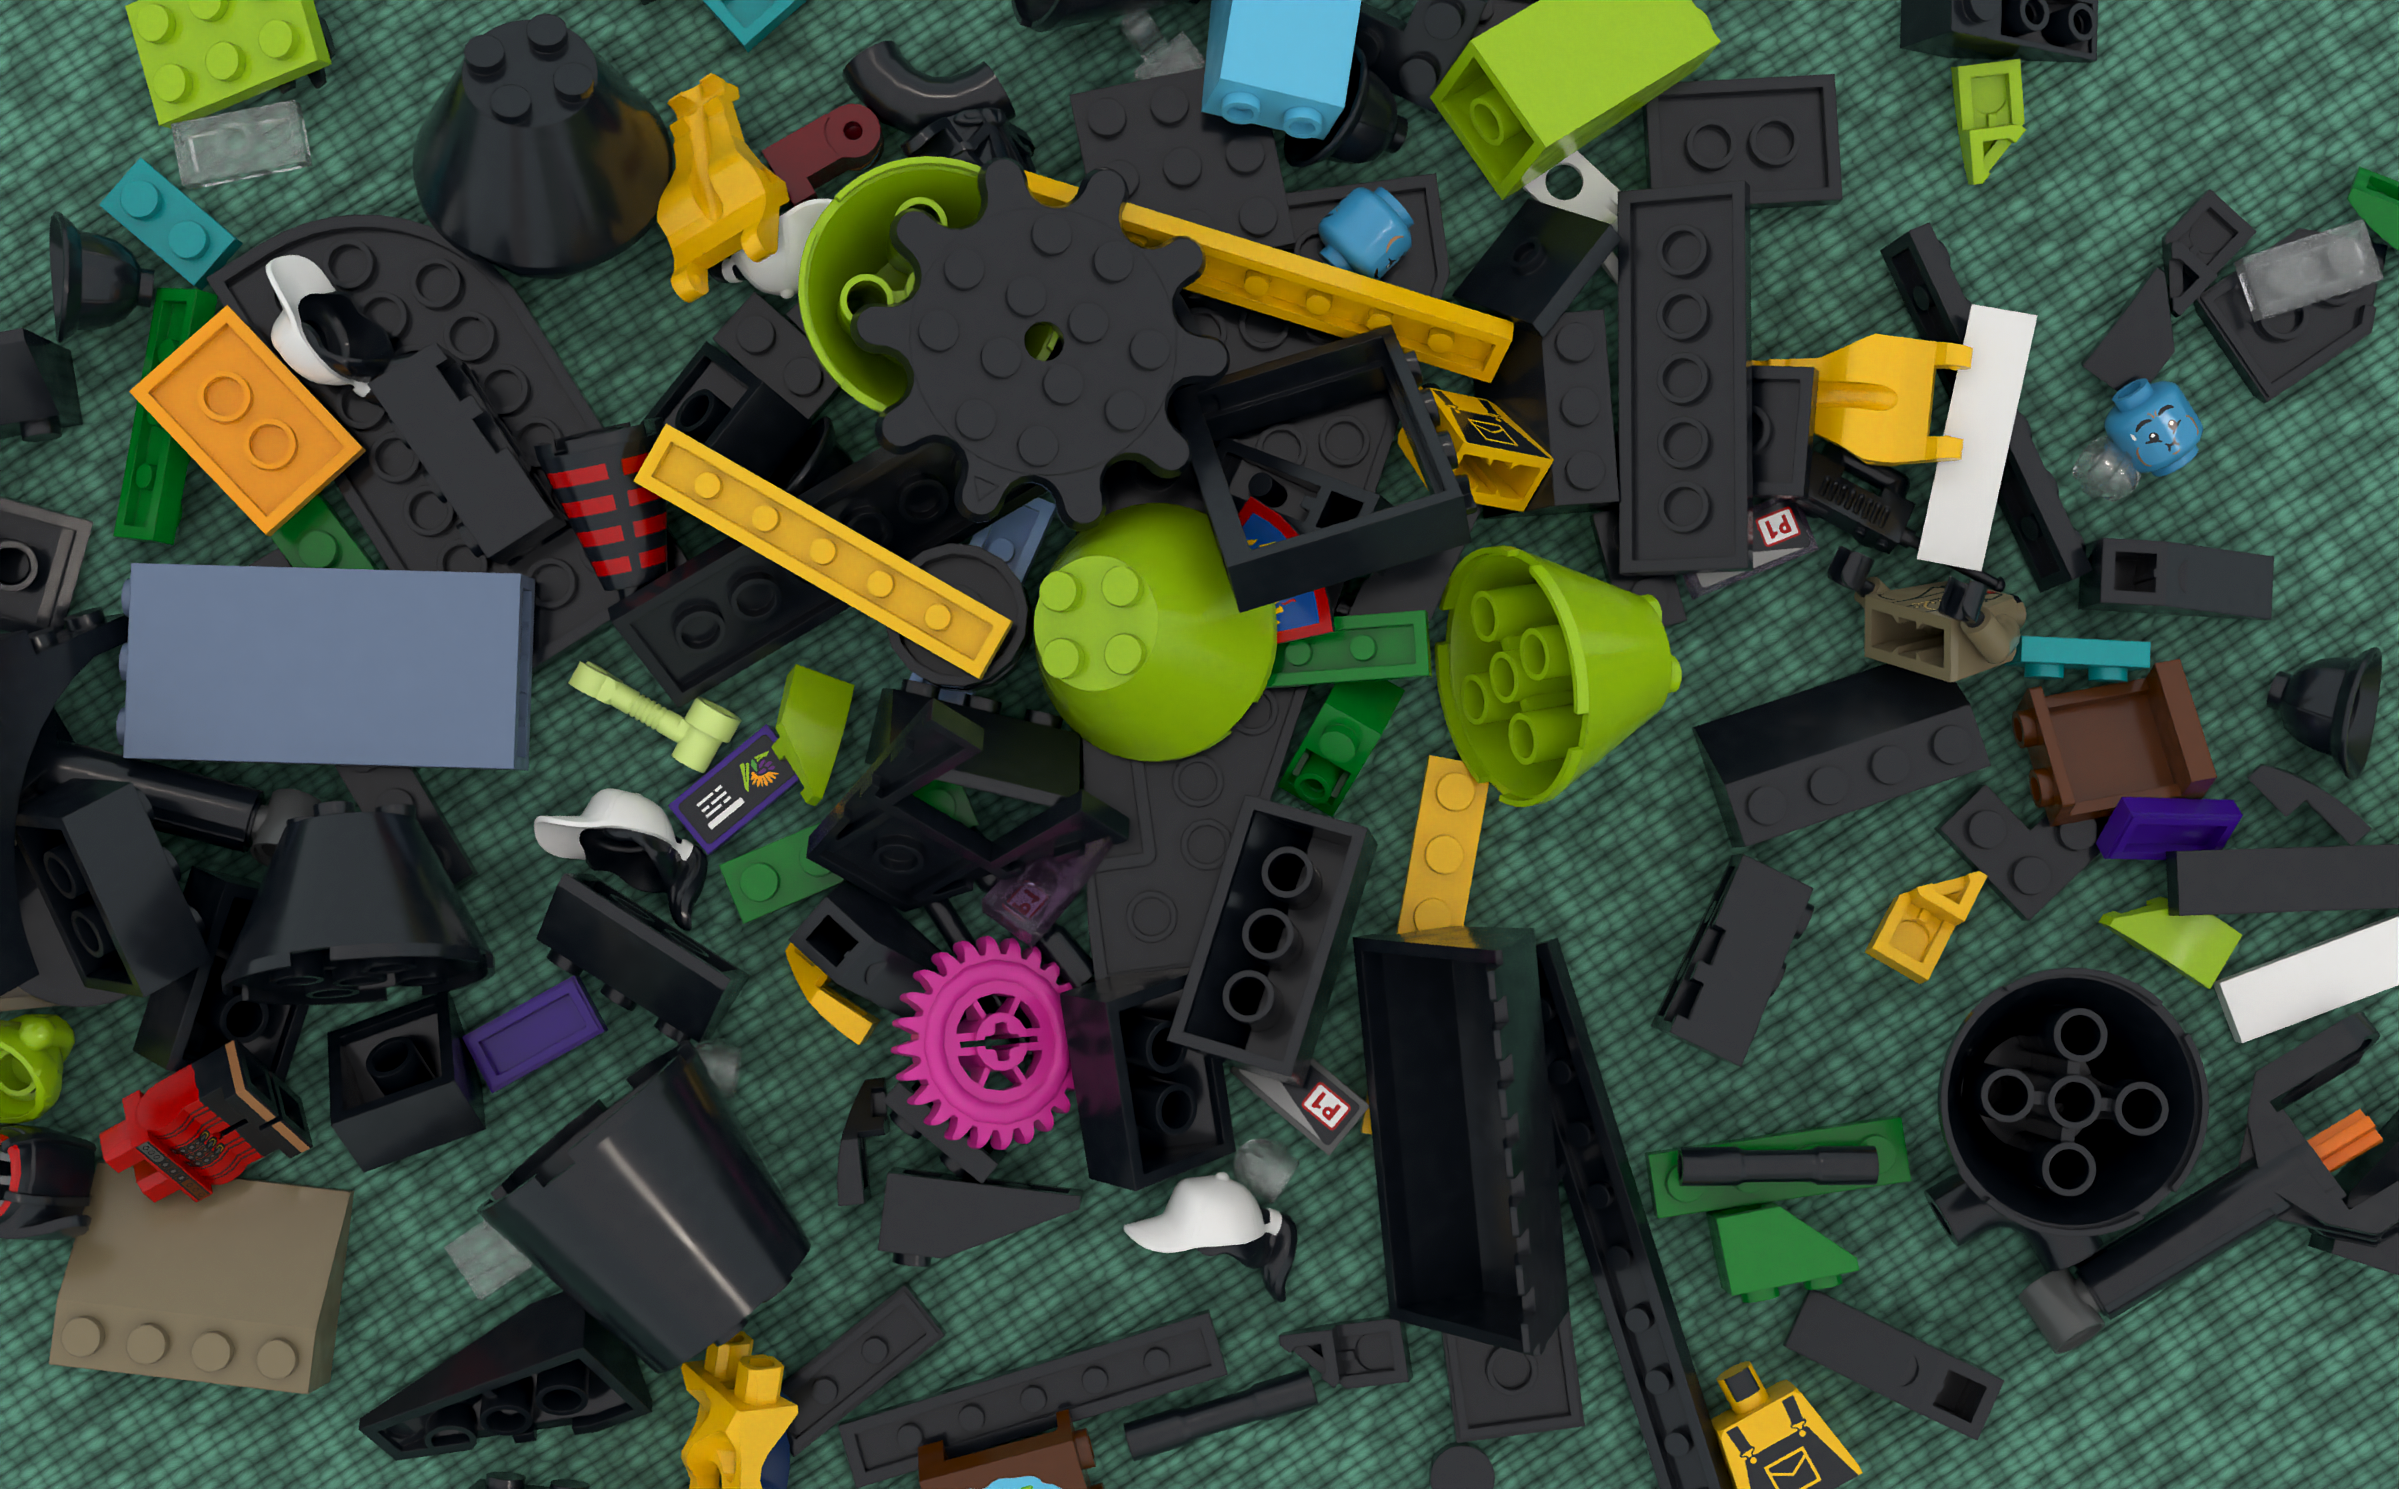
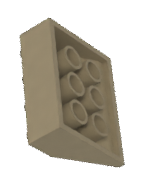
[49,1162,354,1394]

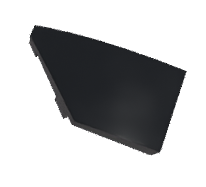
[2162,189,2257,318]

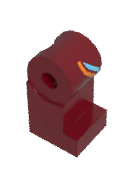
[762,104,884,207]

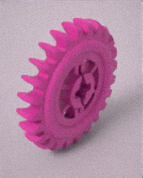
[890,935,1075,1150]

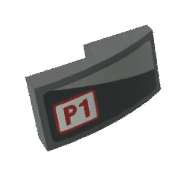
[1229,1057,1369,1156]

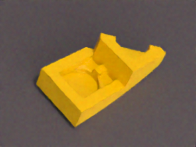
[1865,871,1988,984]
[785,942,880,1045]

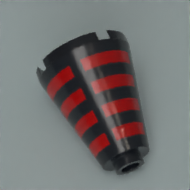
[534,417,668,600]

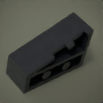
[367,342,567,565]
[1651,854,1814,1067]

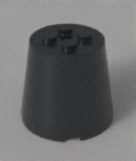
[477,1040,811,1374]

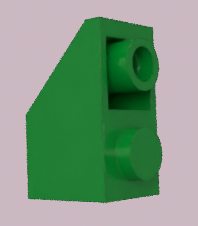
[1278,680,1405,817]
[1706,1202,1859,1303]

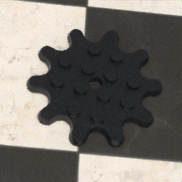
[850,157,1230,531]

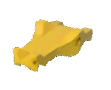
[657,73,789,303]
[1752,333,1973,466]

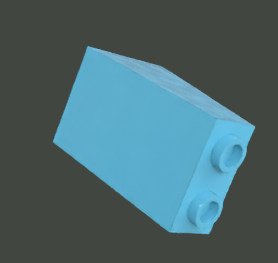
[1201,0,1361,140]

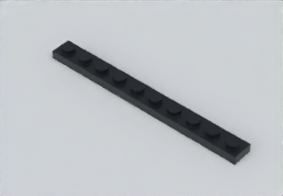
[1536,938,1733,1489]

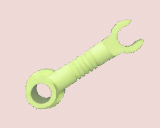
[568,661,742,773]

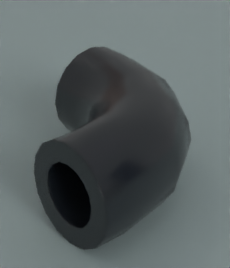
[842,41,1016,136]

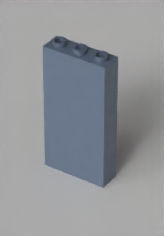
[116,563,535,771]

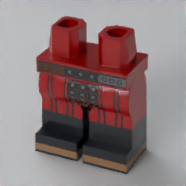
[99,1038,313,1203]

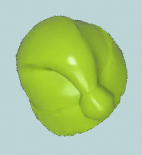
[0,1014,75,1123]

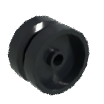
[886,543,1034,693]

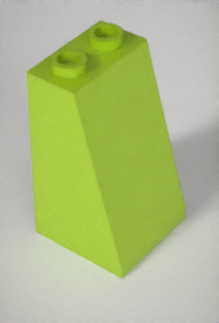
[1430,0,1721,200]

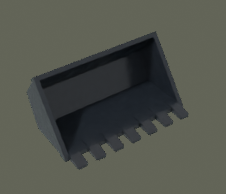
[1353,926,1570,1356]

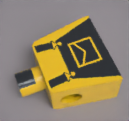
[1397,383,1554,512]
[1711,1361,1863,1489]

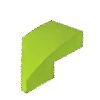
[1951,59,2026,185]
[771,664,855,806]
[2099,896,2242,989]

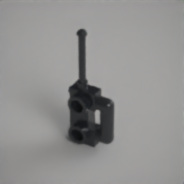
[1788,442,2006,592]

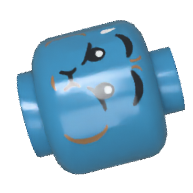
[1318,187,1414,280]
[2104,378,2203,477]

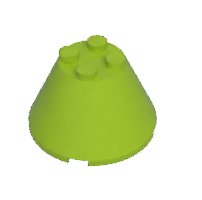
[798,156,1059,413]
[1034,503,1277,762]
[1435,545,1682,807]

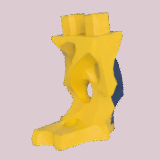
[681,1331,798,1489]

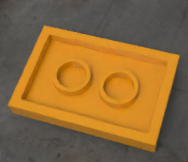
[129,305,366,537]

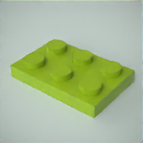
[125,0,332,129]

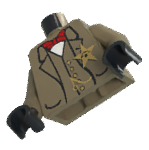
[1827,546,2026,683]

